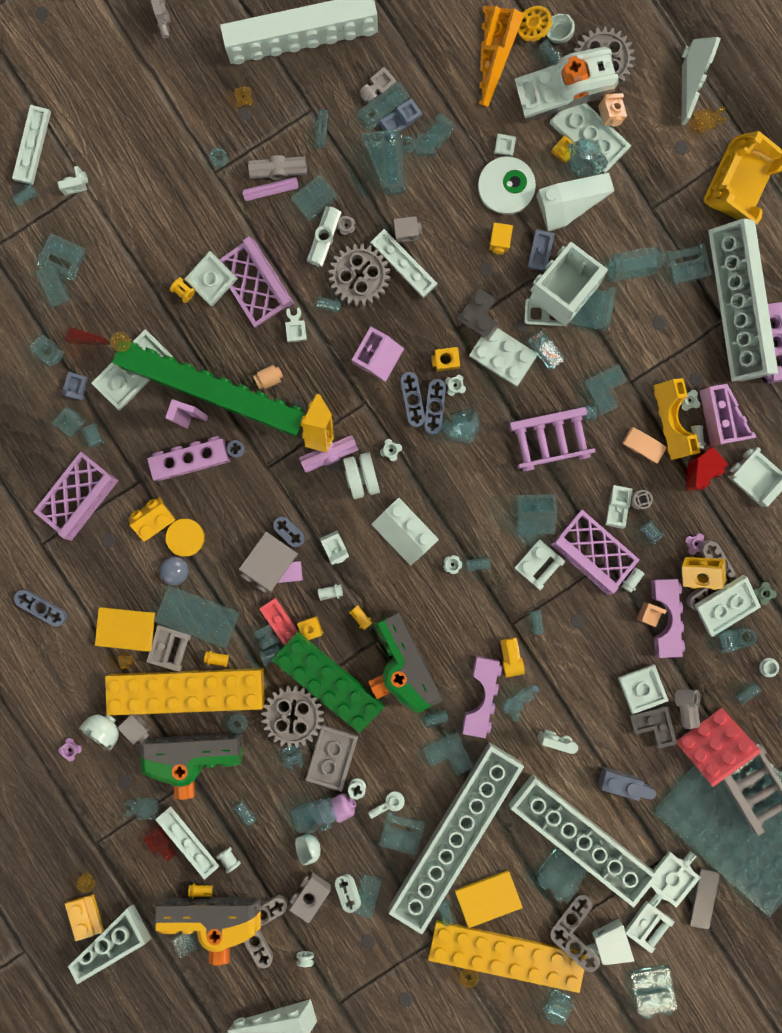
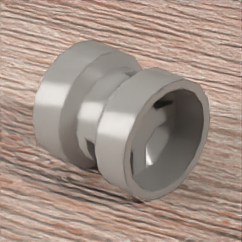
[631,490,653,509]

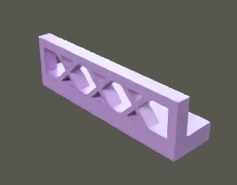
[165,399,208,429]

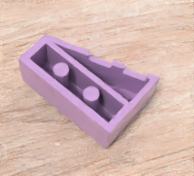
[699,384,756,447]

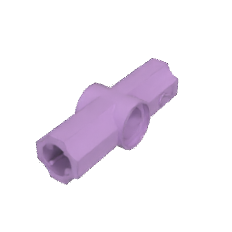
[299,435,359,473]

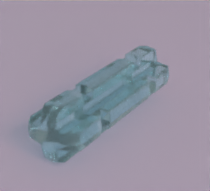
[315,109,328,148]

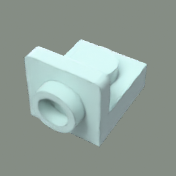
[58,166,88,195]

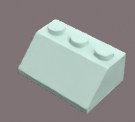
[371,498,439,566]

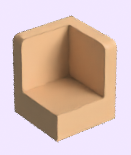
[637,602,666,627]

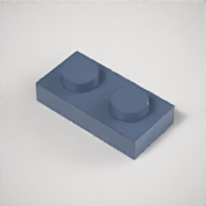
[527,229,555,272]

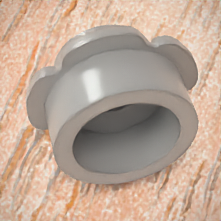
[337,216,355,235]

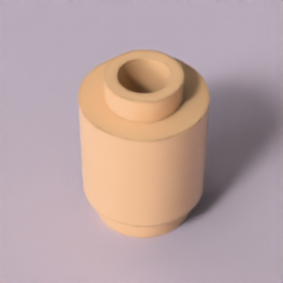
[253,365,283,389]

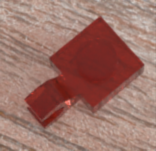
[142,826,176,862]

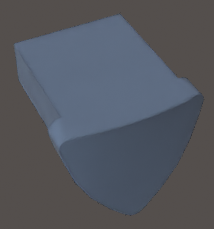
[61,371,89,400]

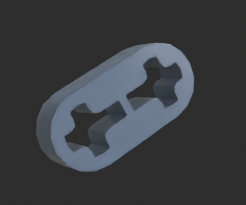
[273,517,305,547]

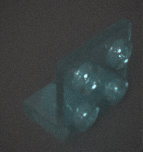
[569,287,617,331]

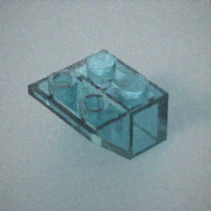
[515,494,558,535]

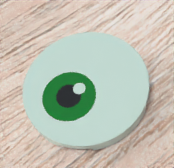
[478,157,536,215]

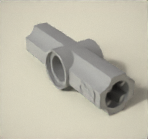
[248,155,307,180]

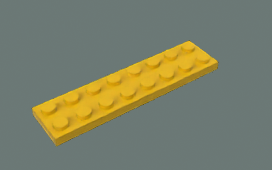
[428,920,587,993]

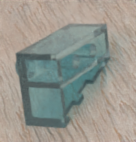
[361,129,406,195]

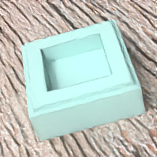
[494,134,516,157]

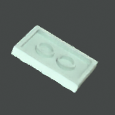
[469,328,538,387]
[695,574,761,637]

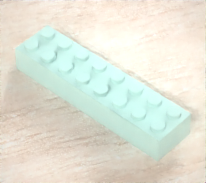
[220,0,378,64]
[708,218,778,381]
[509,774,658,908]

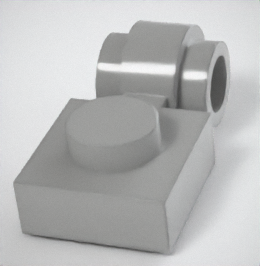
[360,67,397,104]

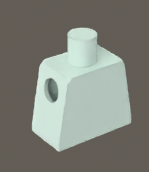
[585,919,634,965]

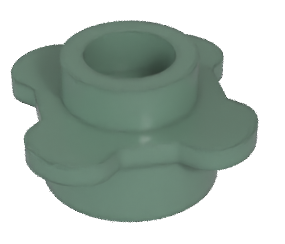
[754,582,777,605]

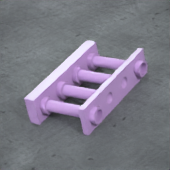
[508,407,595,472]

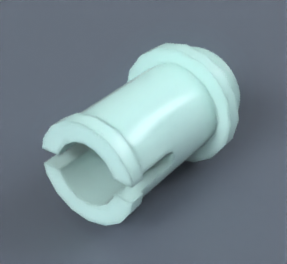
[691,425,706,450]
[622,567,645,593]
[318,584,343,601]

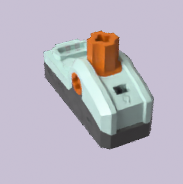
[515,47,618,123]

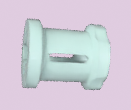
[348,778,366,800]
[216,847,241,873]

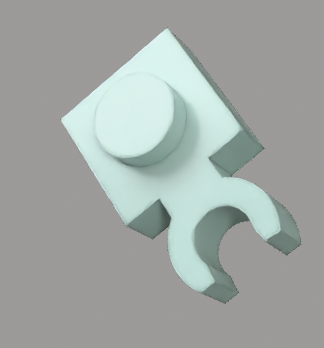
[285,308,307,343]

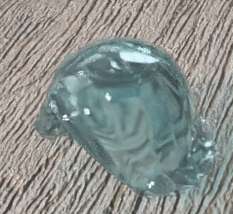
[568,138,608,177]

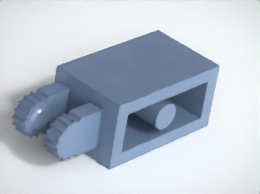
[597,767,657,801]

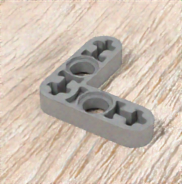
[686,540,738,611]
[244,895,288,968]
[550,895,600,972]

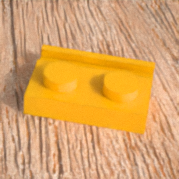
[65,894,104,941]

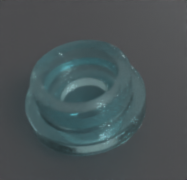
[228,714,248,733]

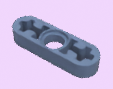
[401,372,425,428]
[424,379,446,435]
[14,590,67,626]

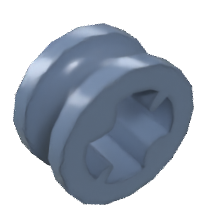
[227,440,245,458]

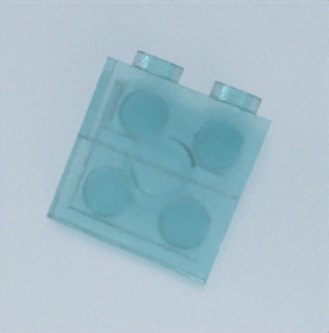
[535,847,589,903]
[630,965,678,1018]

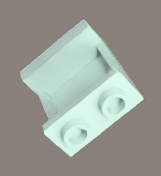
[728,447,782,507]

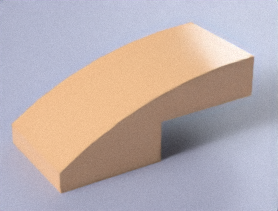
[622,427,667,464]

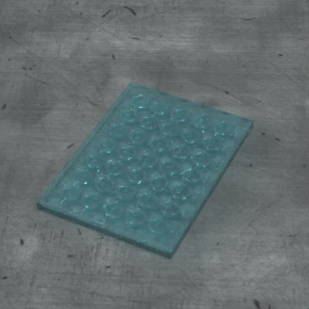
[653,757,782,918]

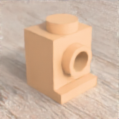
[598,93,627,127]

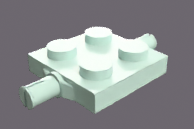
[649,851,701,908]

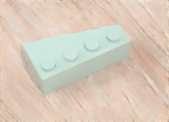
[68,904,152,984]

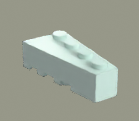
[228,999,317,1033]

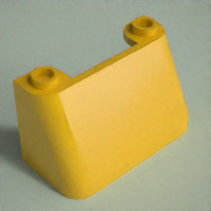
[704,131,782,225]

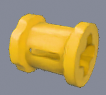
[170,278,195,303]

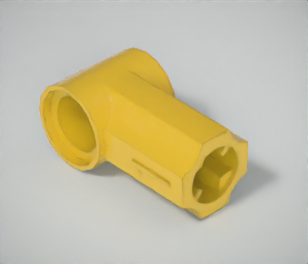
[500,637,525,678]

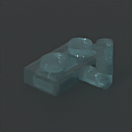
[501,683,540,722]

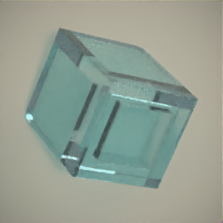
[426,113,455,149]
[52,406,86,437]

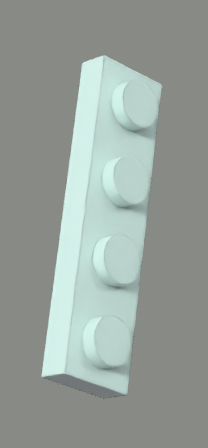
[12,105,51,185]
[370,229,437,298]
[155,806,219,880]

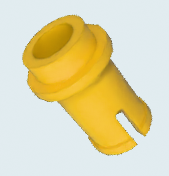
[349,605,372,630]
[204,650,229,667]
[188,883,213,899]

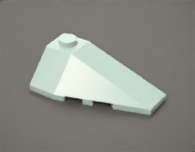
[536,173,615,232]

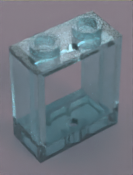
[606,246,665,282]

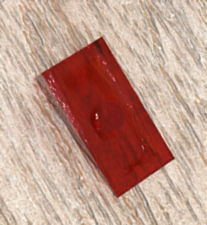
[65,327,110,345]

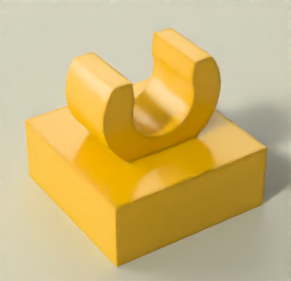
[551,135,579,164]

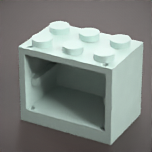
[530,242,608,327]

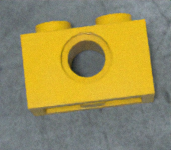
[682,557,726,590]

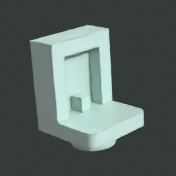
[320,531,349,565]

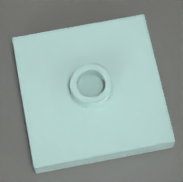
[185,251,238,306]
[618,664,668,714]

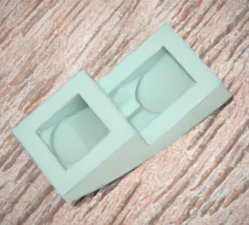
[605,485,633,529]

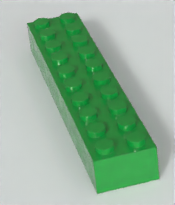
[112,340,306,438]

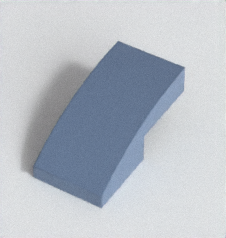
[379,98,423,139]

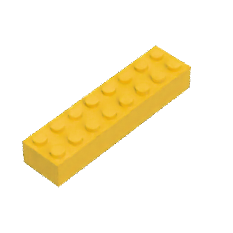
[105,668,265,715]

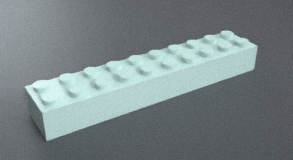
[389,742,524,934]

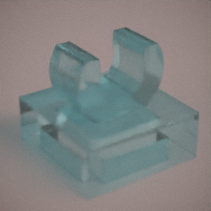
[282,745,304,770]

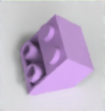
[352,326,404,382]

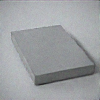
[305,724,359,792]

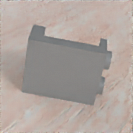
[239,532,298,593]

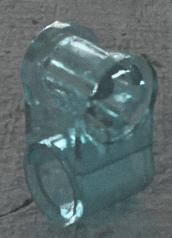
[716,627,757,653]

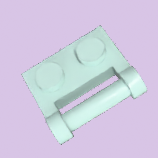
[514,539,565,591]
[537,730,578,754]
[625,900,675,953]

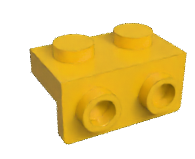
[129,497,175,542]

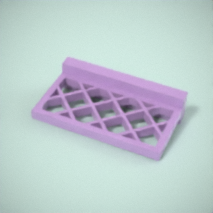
[219,236,294,328]
[33,452,118,541]
[551,510,639,595]

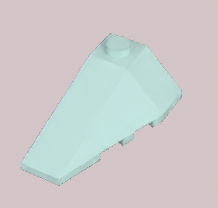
[681,37,721,126]

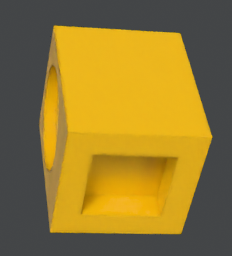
[489,222,513,254]
[431,347,460,372]
[297,616,323,640]

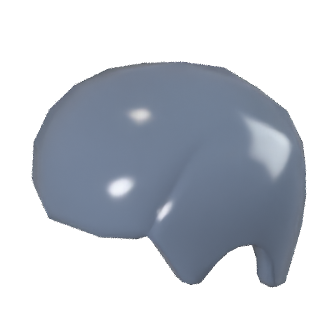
[158,557,189,586]

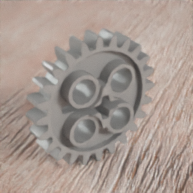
[573,26,635,85]
[329,244,390,307]
[261,685,324,748]

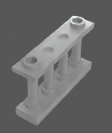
[722,741,782,836]

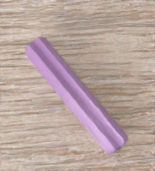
[243,177,298,201]

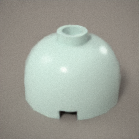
[79,714,119,751]

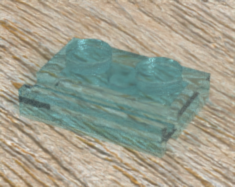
[291,174,338,221]

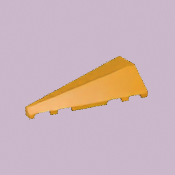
[479,6,524,107]

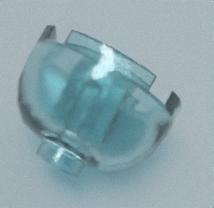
[441,408,481,444]

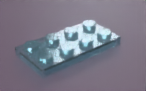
[154,585,241,649]

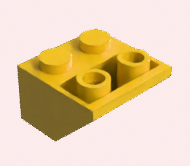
[301,394,334,453]

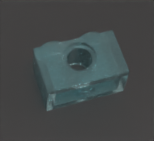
[290,797,338,834]

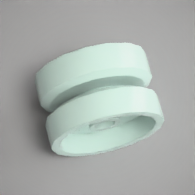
[343,452,380,500]

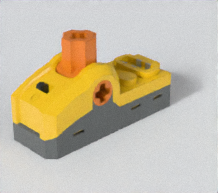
[156,897,261,965]

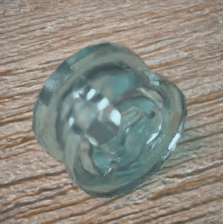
[209,148,228,168]
[584,404,597,421]

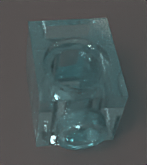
[29,334,64,366]
[544,989,574,1027]

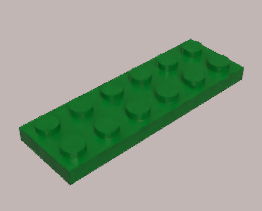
[272,631,385,733]

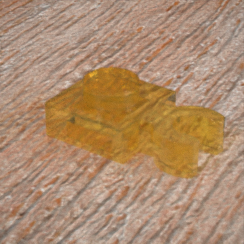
[691,107,729,134]

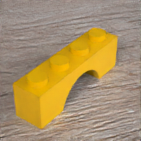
[654,378,701,460]

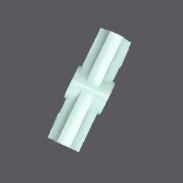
[307,206,342,267]

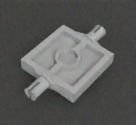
[151,0,171,39]

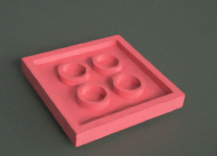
[677,708,761,787]

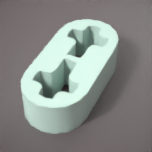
[335,874,361,913]

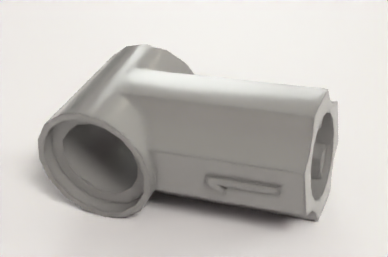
[675,689,700,729]

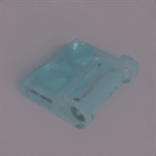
[37,233,87,281]
[665,243,712,285]
[379,812,425,856]

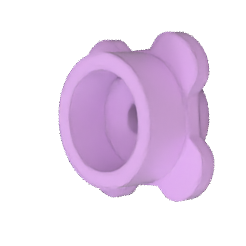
[685,533,704,555]
[58,738,82,761]

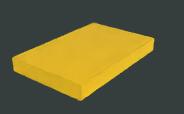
[95,607,155,652]
[455,870,523,928]

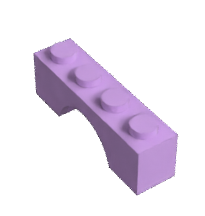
[651,579,685,658]
[462,656,502,738]

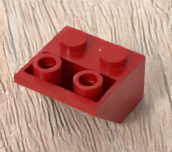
[686,447,728,491]

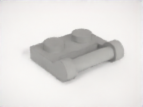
[147,625,192,672]

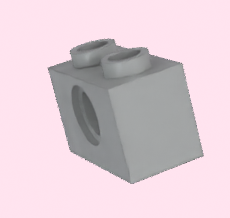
[289,872,331,923]

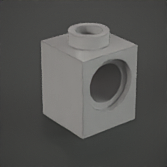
[394,216,422,243]
[118,714,151,745]

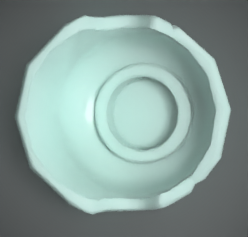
[547,14,575,45]
[295,834,321,865]

